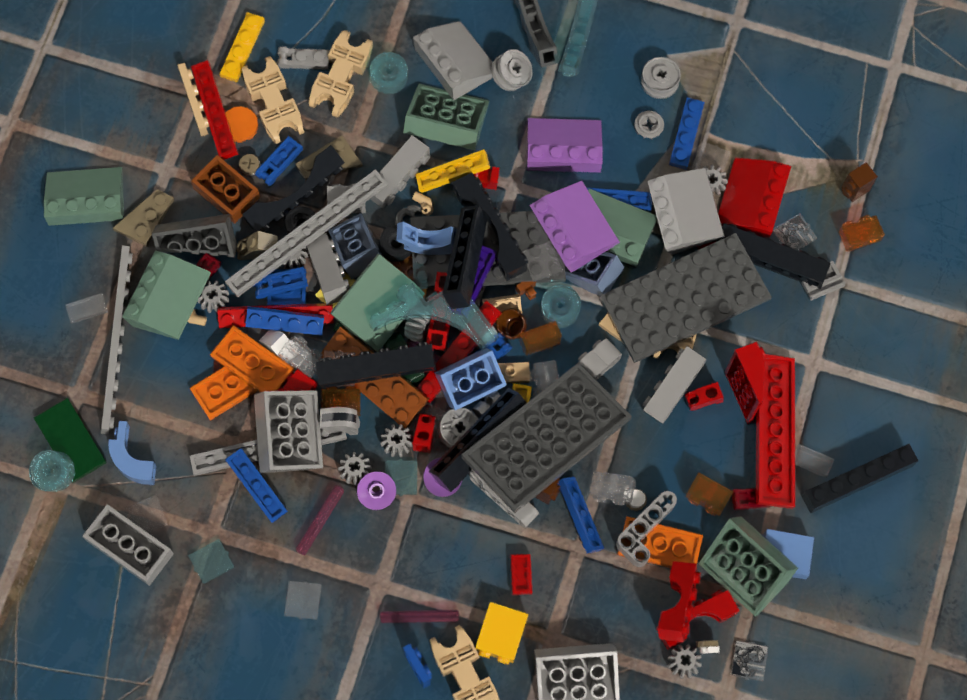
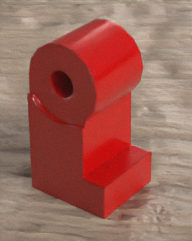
[473,167,500,190]
[684,382,724,411]
[412,413,436,453]

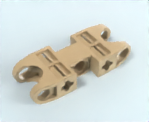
[309,30,373,117]
[242,56,304,144]
[430,625,499,700]

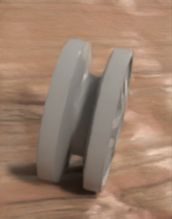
[491,50,533,91]
[641,57,681,99]
[438,408,478,448]

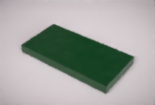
[34,398,107,483]

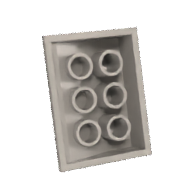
[413,21,493,100]
[647,168,725,255]
[254,391,323,473]
[534,643,620,700]

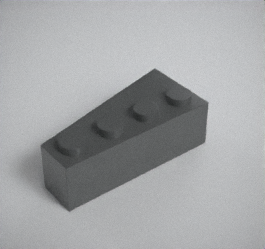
[152,214,237,257]

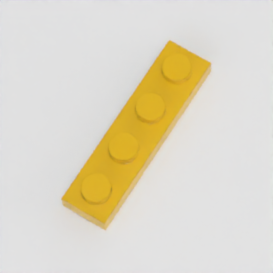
[220,12,265,82]
[415,149,490,193]

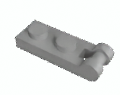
[277,47,329,70]

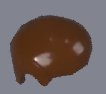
[496,309,527,340]

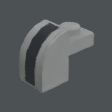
[320,407,360,435]

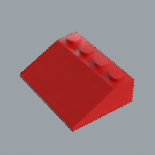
[718,158,791,238]
[724,342,766,424]

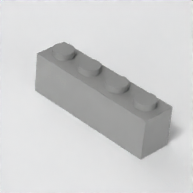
[370,135,430,209]
[306,233,350,305]
[643,346,707,424]

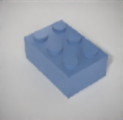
[435,348,507,411]

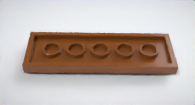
[318,326,430,429]

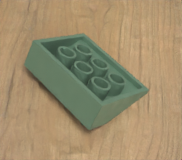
[403,84,489,150]
[44,167,124,226]
[588,189,657,268]
[122,250,211,340]
[330,254,425,353]
[699,516,798,616]

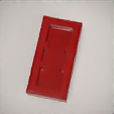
[511,554,532,595]

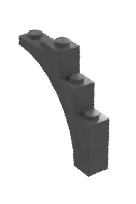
[514,0,559,68]

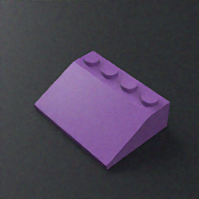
[527,118,602,173]
[530,181,620,273]

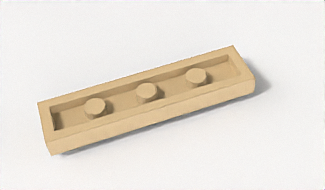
[178,63,210,136]

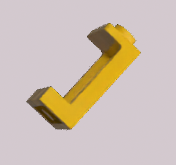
[475,602,528,665]

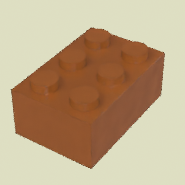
[191,155,260,224]

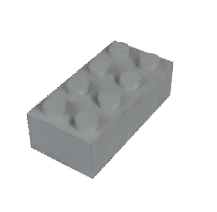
[83,504,174,586]

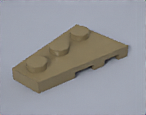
[295,136,363,180]
[113,190,174,247]

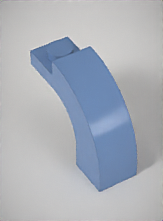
[397,222,457,255]
[109,421,156,485]

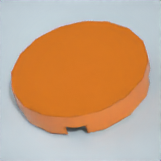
[226,106,258,143]

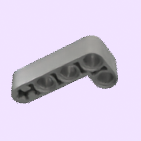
[469,469,539,528]
[616,491,677,567]

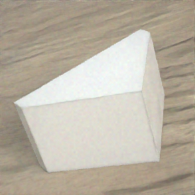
[259,330,300,364]

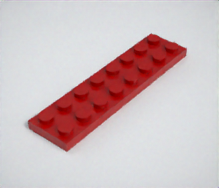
[756,354,795,509]

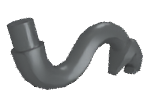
[391,205,421,248]

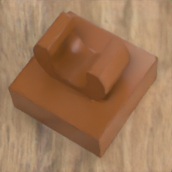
[516,281,537,300]

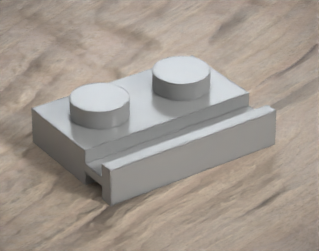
[801,261,845,301]

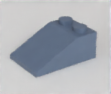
[328,213,383,279]
[565,252,624,296]

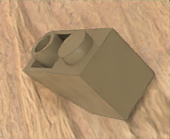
[237,231,278,260]

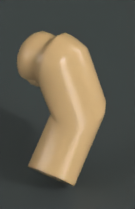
[412,191,434,216]
[188,310,207,326]

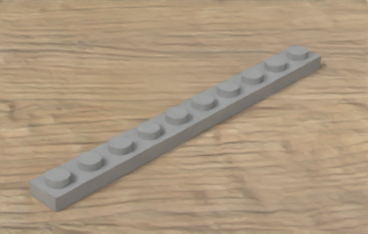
[225,169,387,298]
[101,245,133,434]

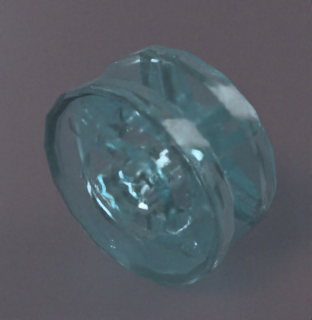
[370,52,408,94]
[540,285,581,328]
[29,450,75,492]

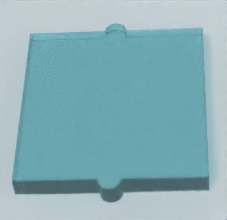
[385,459,417,497]
[188,539,235,584]

